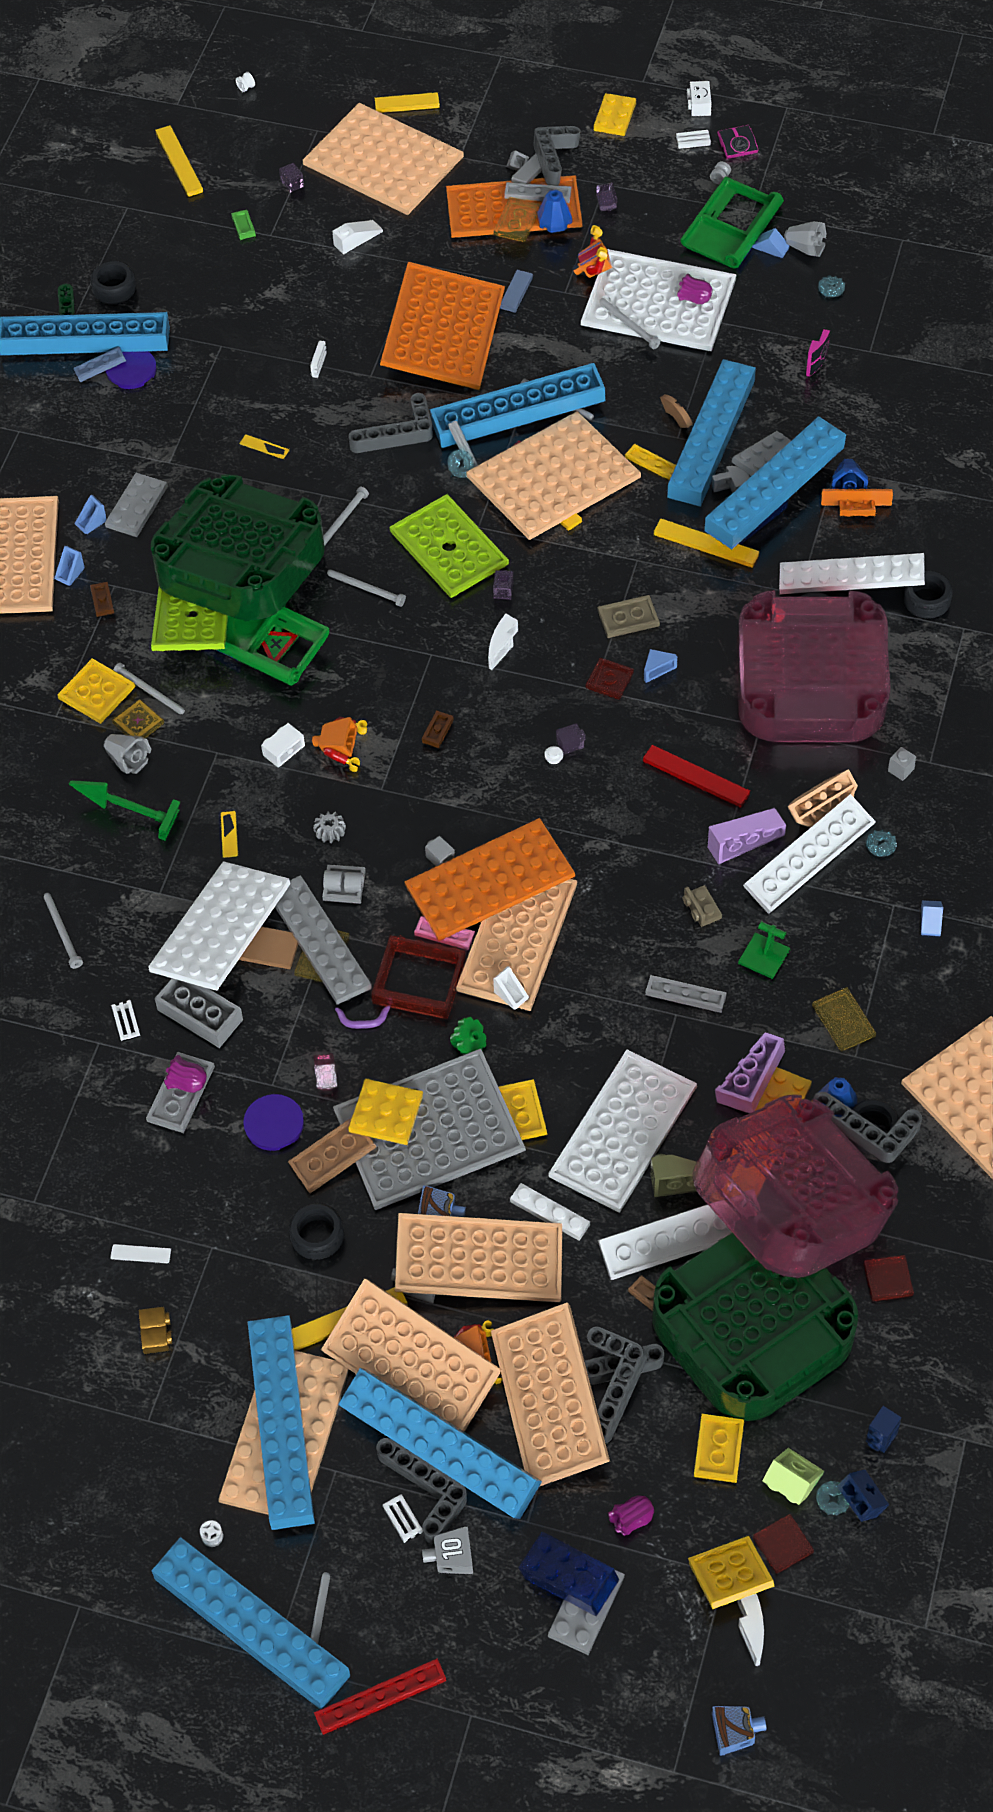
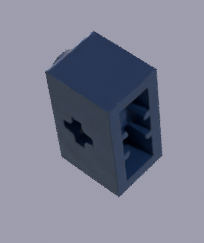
[866,1406,902,1453]
[837,1469,889,1522]

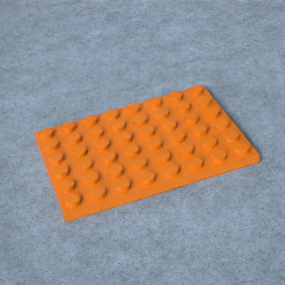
[380,262,505,390]

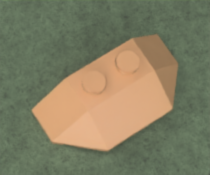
[788,769,858,828]

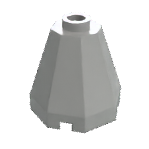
[784,221,827,257]
[104,734,151,774]

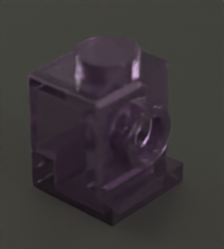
[493,570,514,600]

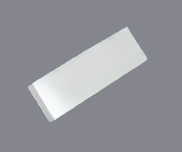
[488,614,518,670]
[738,1593,764,1666]

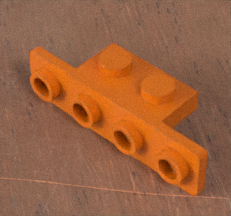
[821,489,893,517]

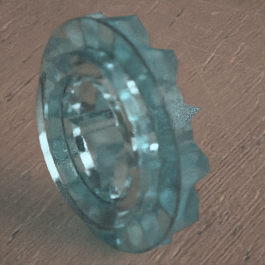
[818,275,845,297]
[448,449,475,478]
[866,829,897,857]
[816,1481,850,1516]

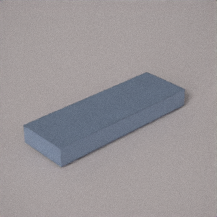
[500,270,533,313]
[73,347,126,382]

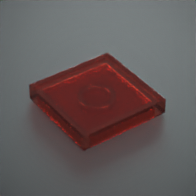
[586,658,634,700]
[864,1255,914,1301]
[753,1514,814,1574]

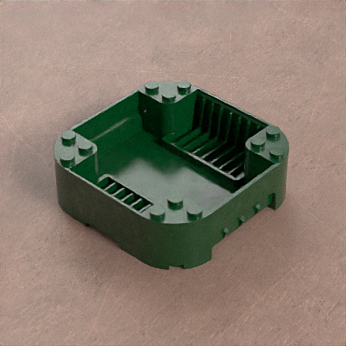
[151,474,325,621]
[652,1214,858,1421]

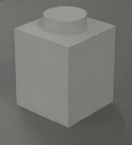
[888,747,916,781]
[425,836,455,866]

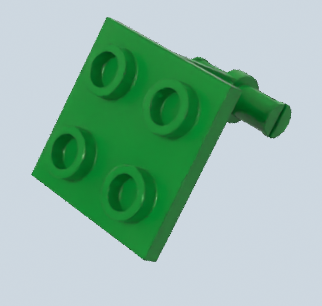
[738,921,790,979]

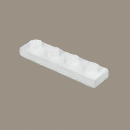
[510,1183,590,1241]

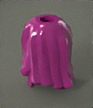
[677,274,713,304]
[164,1055,207,1093]
[608,1495,654,1536]

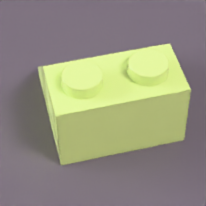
[763,1448,824,1505]

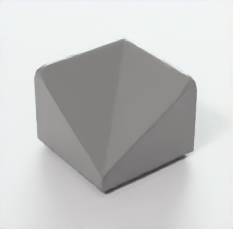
[506,151,529,171]

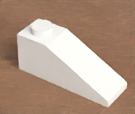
[332,220,383,254]

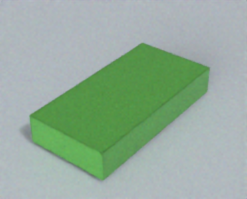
[231,210,256,240]

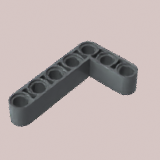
[533,126,580,186]
[349,393,433,453]
[812,1091,922,1163]
[587,1327,648,1444]
[584,1344,664,1386]
[376,1438,467,1544]

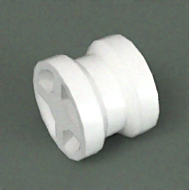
[236,72,255,92]
[200,1520,223,1547]

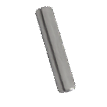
[448,421,478,470]

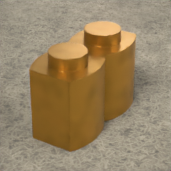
[139,1307,172,1354]

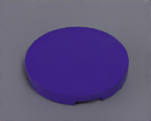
[106,351,157,389]
[243,1094,304,1151]

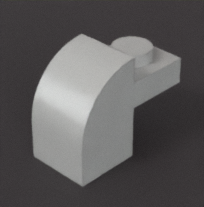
[712,466,750,493]

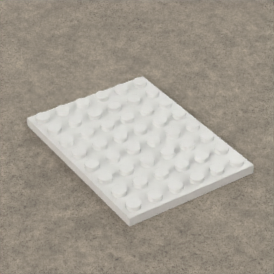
[581,249,736,351]

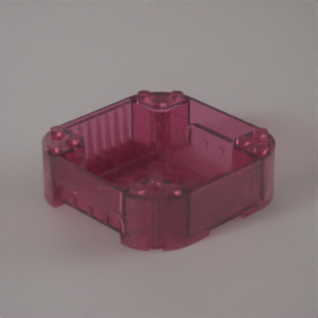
[737,590,890,742]
[693,1095,898,1278]

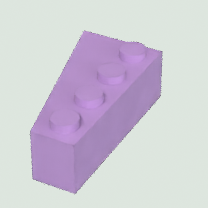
[708,808,786,864]
[715,1032,785,1114]

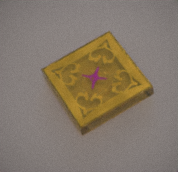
[112,699,164,738]

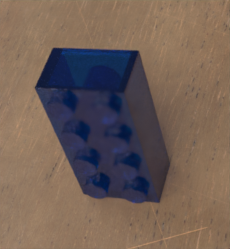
[518,1532,619,1616]

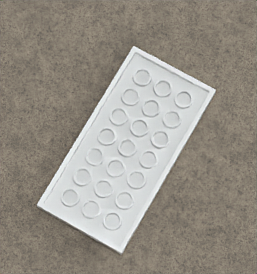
[148,861,290,991]
[549,1050,697,1213]

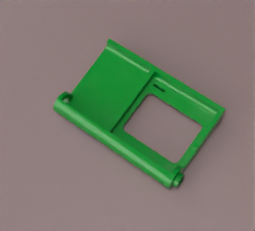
[680,176,784,268]
[217,607,329,685]

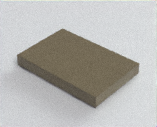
[598,595,660,638]

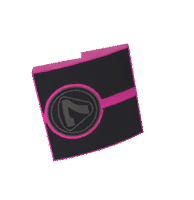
[717,125,758,159]
[806,329,830,376]

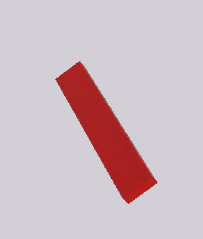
[643,745,750,808]
[314,1658,446,1735]

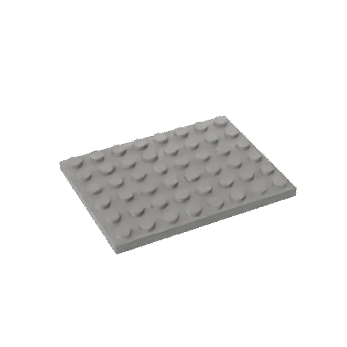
[333,1049,526,1210]

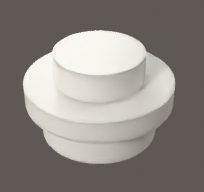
[545,746,563,764]

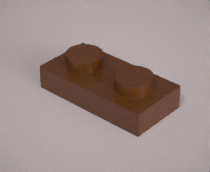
[90,582,114,617]
[422,710,454,748]

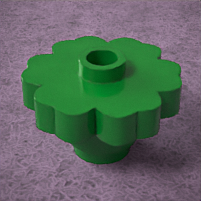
[450,1017,486,1055]

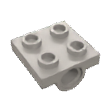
[322,865,366,904]

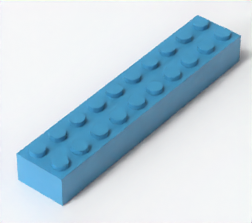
[0,312,170,355]
[668,359,756,507]
[430,363,606,448]
[704,416,846,550]
[248,1316,315,1530]
[338,1368,542,1519]
[152,1537,350,1709]

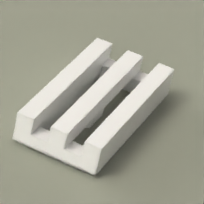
[676,130,711,149]
[310,341,327,378]
[111,1000,140,1041]
[383,1494,423,1543]

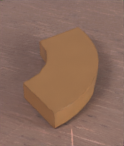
[660,395,693,428]

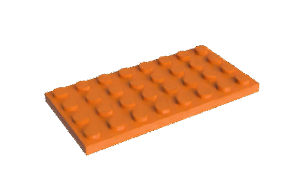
[446,175,582,238]
[405,818,575,941]

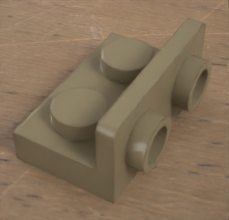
[682,885,722,927]

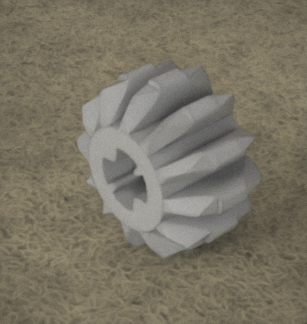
[314,811,346,844]

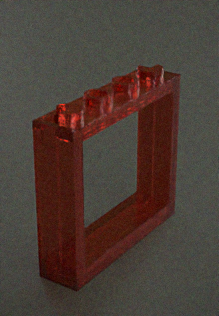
[372,935,466,1019]

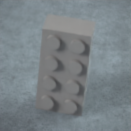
[155,978,243,1048]

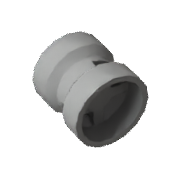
[710,161,731,185]

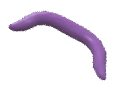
[335,1006,390,1029]

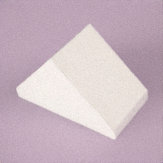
[493,966,529,1010]

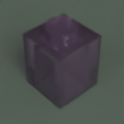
[279,163,304,192]
[596,182,618,211]
[556,723,586,755]

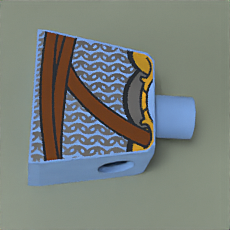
[418,1185,466,1217]
[712,1706,766,1756]

